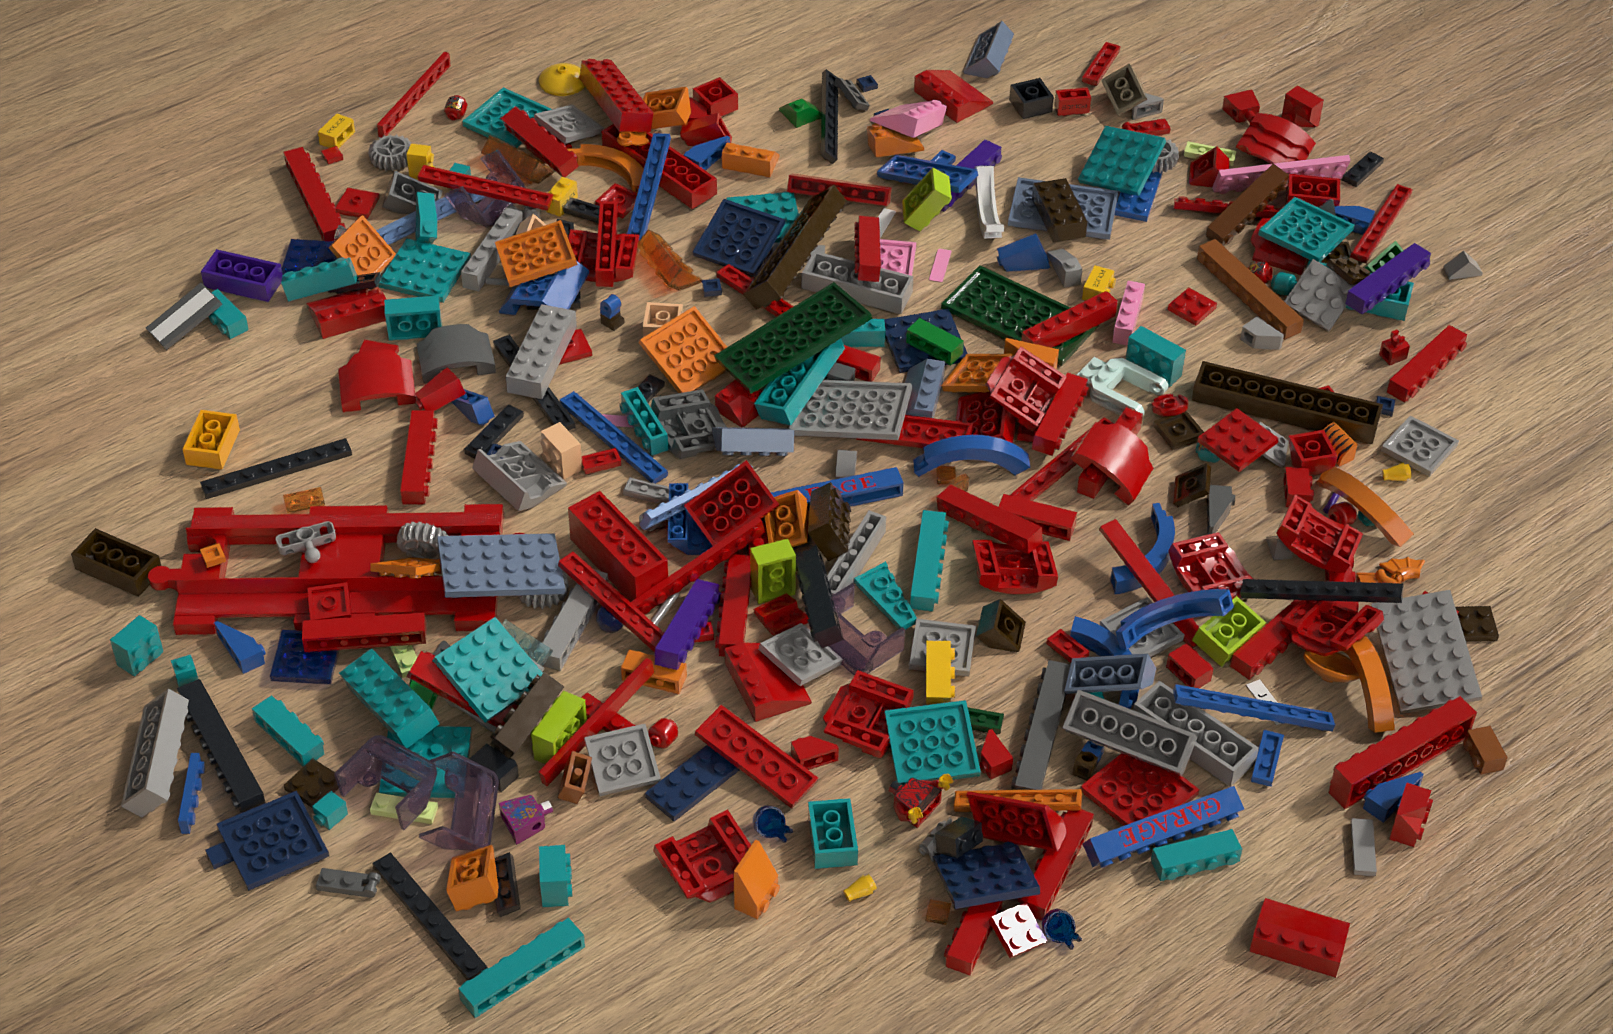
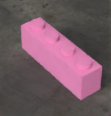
[1112,281,1145,345]

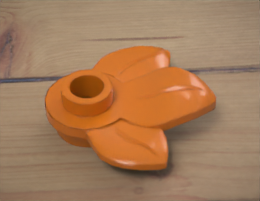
[617,132,649,146]

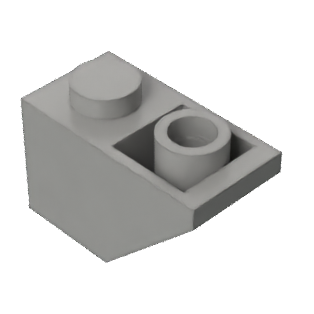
[1240,317,1284,350]

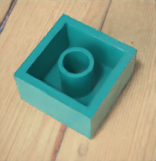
[110,615,164,677]
[539,845,573,907]

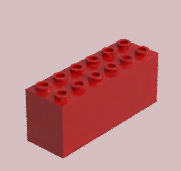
[568,491,668,602]

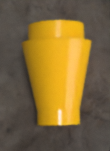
[1382,463,1411,481]
[843,874,877,902]

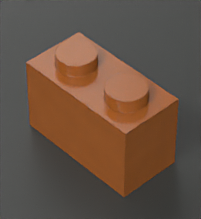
[1463,726,1508,775]
[557,751,592,804]

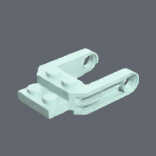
[1077,357,1168,415]

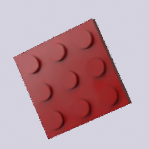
[1198,408,1279,472]

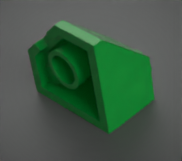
[779,98,821,128]

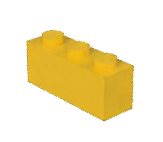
[926,641,955,705]

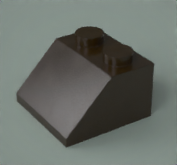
[976,599,1026,653]

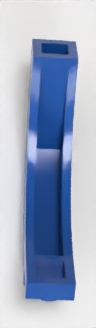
[913,435,1030,477]
[1110,503,1175,595]
[1116,589,1234,650]
[1070,616,1139,709]

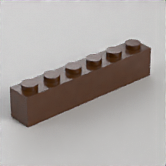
[1206,164,1289,246]

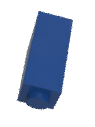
[997,233,1051,272]

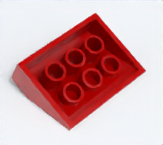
[914,70,993,123]
[306,287,387,339]
[956,391,1016,443]
[684,460,779,546]
[725,642,812,722]
[966,791,1067,852]
[1249,898,1350,978]

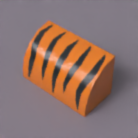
[1323,422,1358,467]

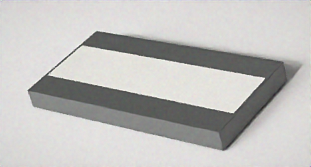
[146,283,223,350]

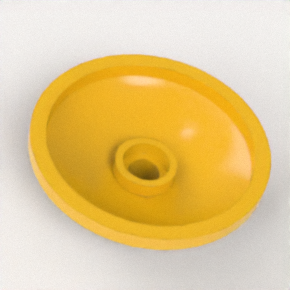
[539,63,585,96]

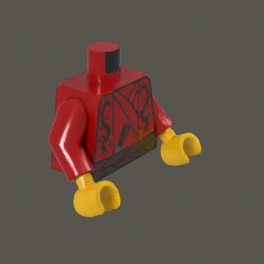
[889,774,954,828]

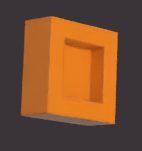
[200,543,226,568]

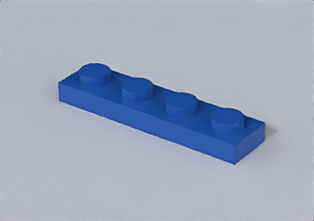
[178,753,205,834]

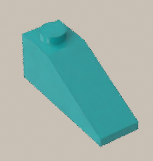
[415,192,437,244]

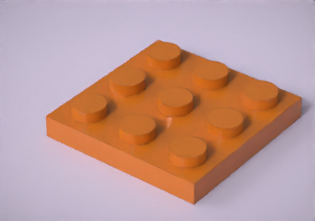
[328,215,396,275]
[941,354,1012,393]
[371,557,442,578]

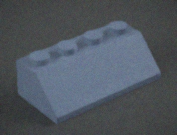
[963,21,1014,78]
[905,359,945,418]
[712,427,794,456]
[1064,653,1156,694]

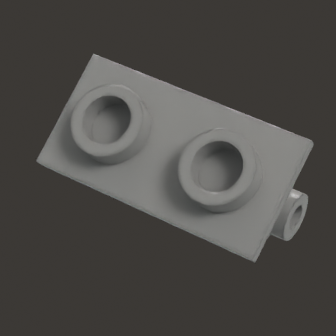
[919,818,953,862]

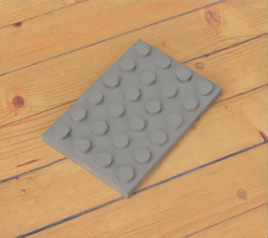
[789,380,912,440]
[1371,590,1482,714]

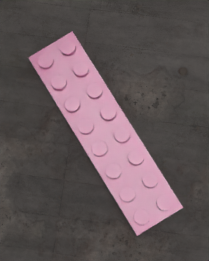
[1212,155,1351,194]

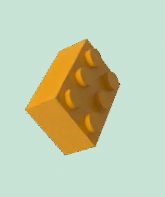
[183,410,240,470]

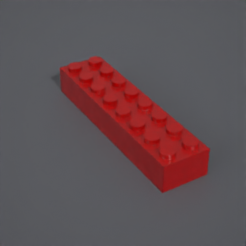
[579,59,654,132]
[601,124,717,209]
[1328,696,1477,809]

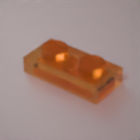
[283,487,325,514]

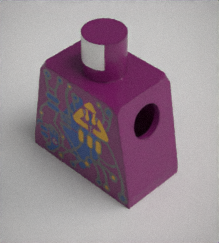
[499,795,553,845]

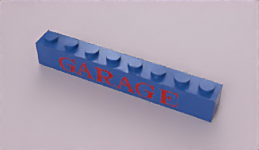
[761,467,904,523]
[1082,786,1244,868]

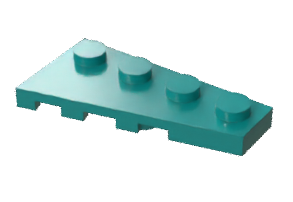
[854,561,917,632]

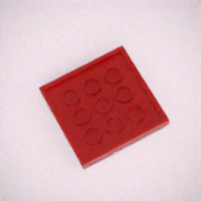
[1080,753,1200,826]

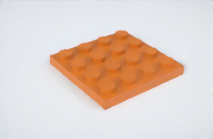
[495,220,578,287]
[638,306,727,393]

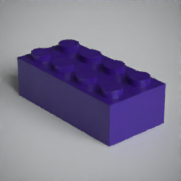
[201,249,283,302]

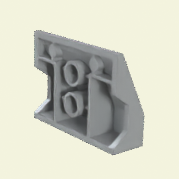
[472,441,567,511]

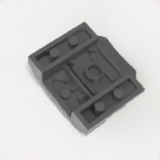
[417,324,496,383]
[651,389,726,459]

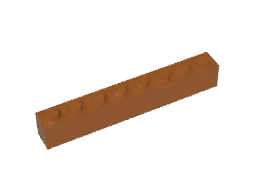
[1197,239,1304,340]

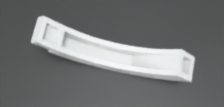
[975,166,1004,238]

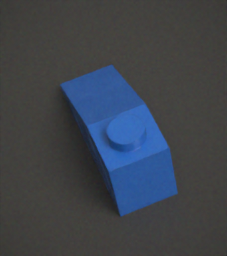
[683,136,730,171]
[452,389,495,425]
[214,621,266,674]
[1363,772,1424,823]

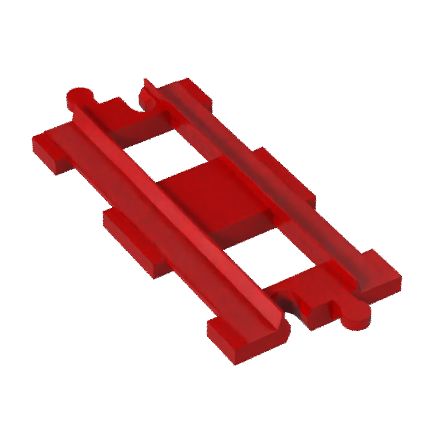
[148,504,525,635]

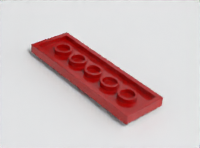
[856,415,973,449]
[694,705,818,809]

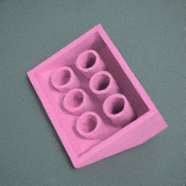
[870,100,947,138]

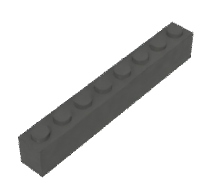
[1011,660,1071,790]

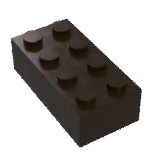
[1032,178,1088,243]
[808,482,851,561]
[71,528,161,597]
[490,672,564,758]

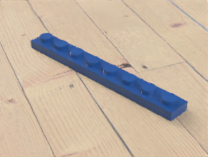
[627,133,671,248]
[560,391,668,484]
[1173,684,1335,732]

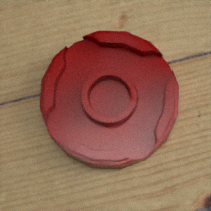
[1151,394,1189,416]

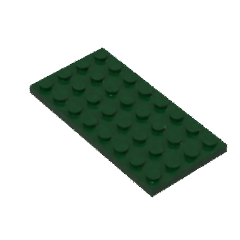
[941,265,1099,366]
[714,282,873,394]

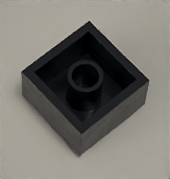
[1009,78,1054,119]

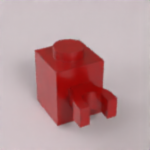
[1379,329,1410,366]

